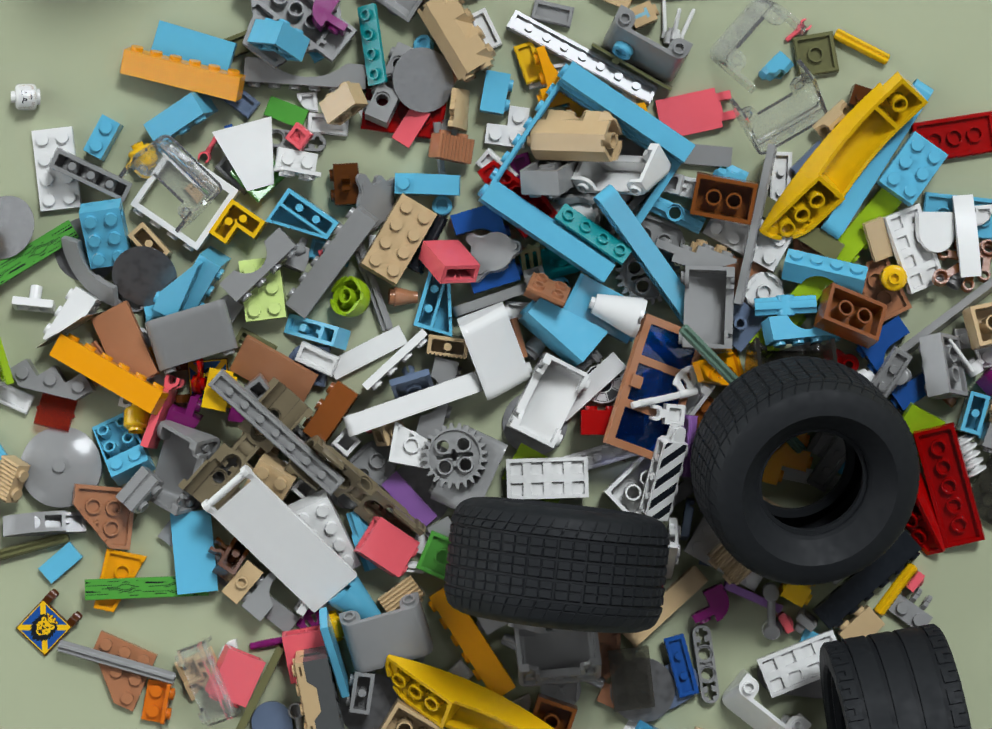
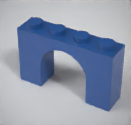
[450,206,523,294]
[855,316,927,411]

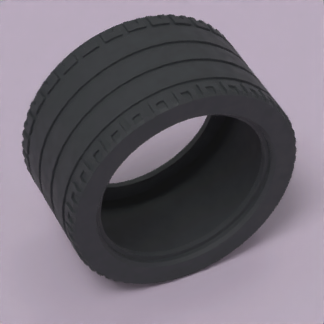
[819,624,972,729]

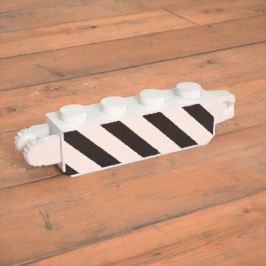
[639,422,688,523]

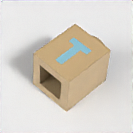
[630,0,659,31]

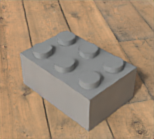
[520,160,579,198]

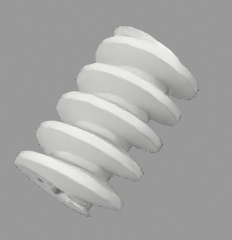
[958,434,987,478]

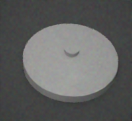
[21,426,103,508]

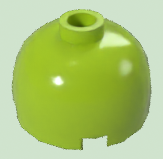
[330,276,371,317]

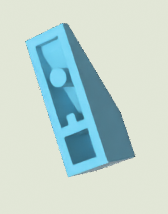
[394,173,461,196]
[153,260,203,316]
[284,313,351,350]

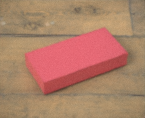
[392,109,431,148]

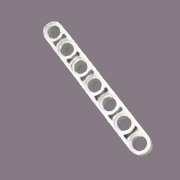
[343,371,483,437]

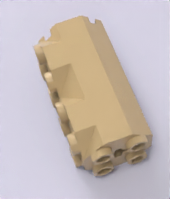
[417,0,496,83]
[527,109,623,162]

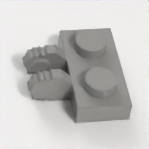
[888,588,933,628]

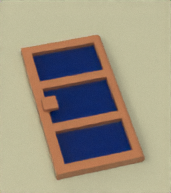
[602,313,701,460]

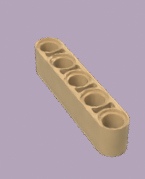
[622,565,708,647]

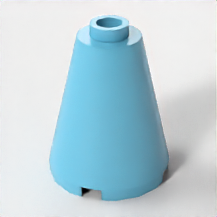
[327,575,381,619]

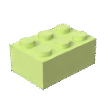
[238,258,288,323]

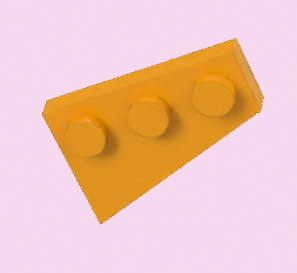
[692,349,744,387]
[94,548,147,612]

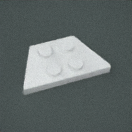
[665,517,681,579]

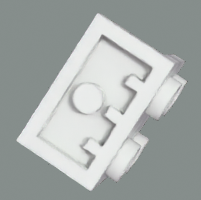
[274,147,322,181]

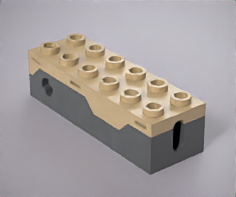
[292,646,345,729]

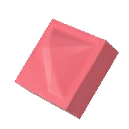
[285,122,314,151]
[905,571,925,592]
[776,611,794,634]

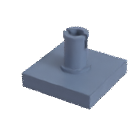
[732,296,765,352]
[389,365,434,399]

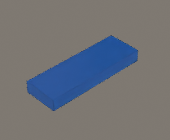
[663,633,699,698]

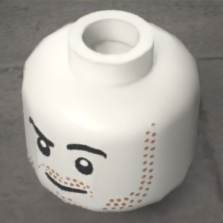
[11,84,41,110]

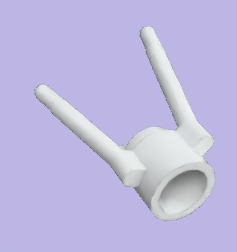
[661,0,696,45]
[948,339,985,378]

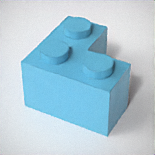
[247,18,310,62]

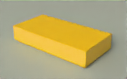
[513,42,541,86]

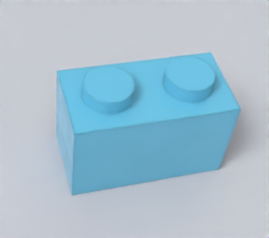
[480,70,514,116]
[83,114,124,161]
[956,391,991,436]

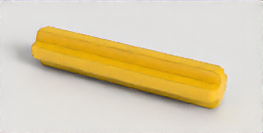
[833,29,890,65]
[874,563,917,616]

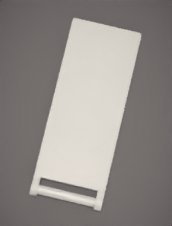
[201,465,357,612]

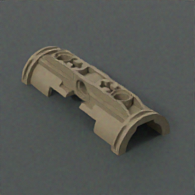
[178,377,314,518]
[285,435,426,536]

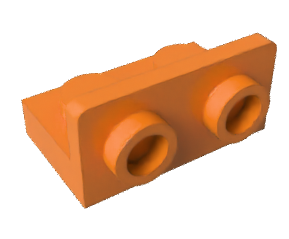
[141,678,176,725]

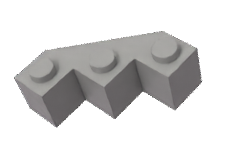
[10,359,96,400]

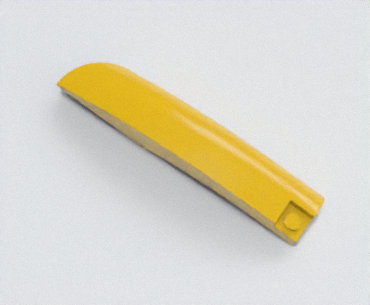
[759,71,928,240]
[385,654,554,729]

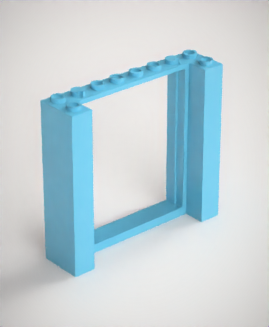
[477,61,696,283]

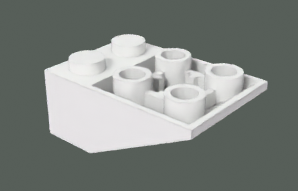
[43,286,103,340]

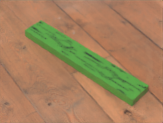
[0,220,80,286]
[85,576,209,600]

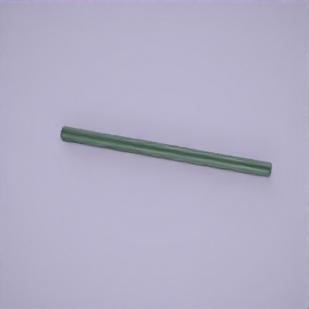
[679,324,805,454]

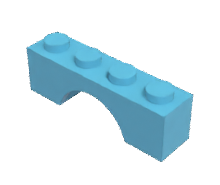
[781,248,868,294]
[761,315,841,348]

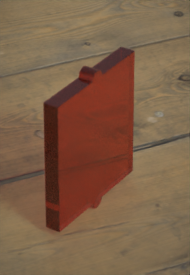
[34,393,78,432]

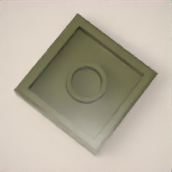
[792,31,839,78]

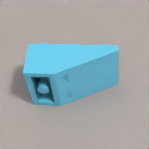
[92,412,156,487]

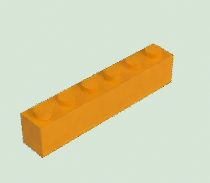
[120,45,246,102]
[49,333,169,415]
[428,587,516,696]

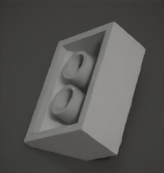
[918,332,969,399]

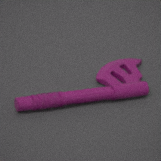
[250,609,320,650]

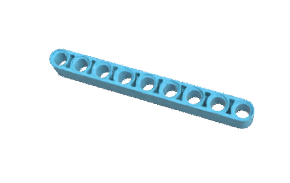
[820,79,934,240]
[593,184,685,325]

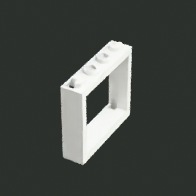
[130,144,240,252]

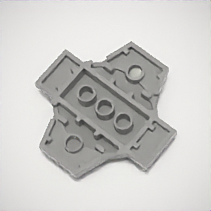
[242,0,357,69]

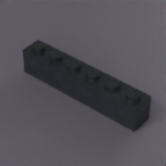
[812,530,922,629]

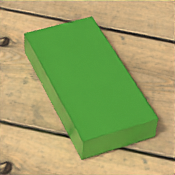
[264,96,309,126]

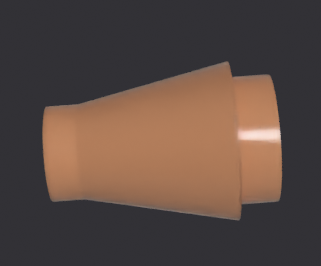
[388,287,418,307]

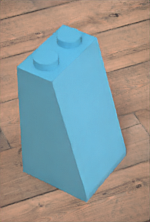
[563,273,646,344]
[518,298,608,367]

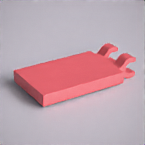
[655,87,736,136]
[140,374,186,449]

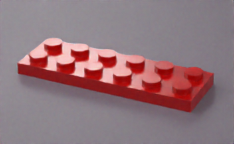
[913,422,985,548]

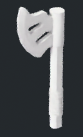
[630,365,698,409]

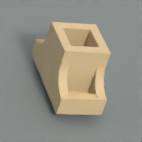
[812,99,852,140]
[221,560,264,604]

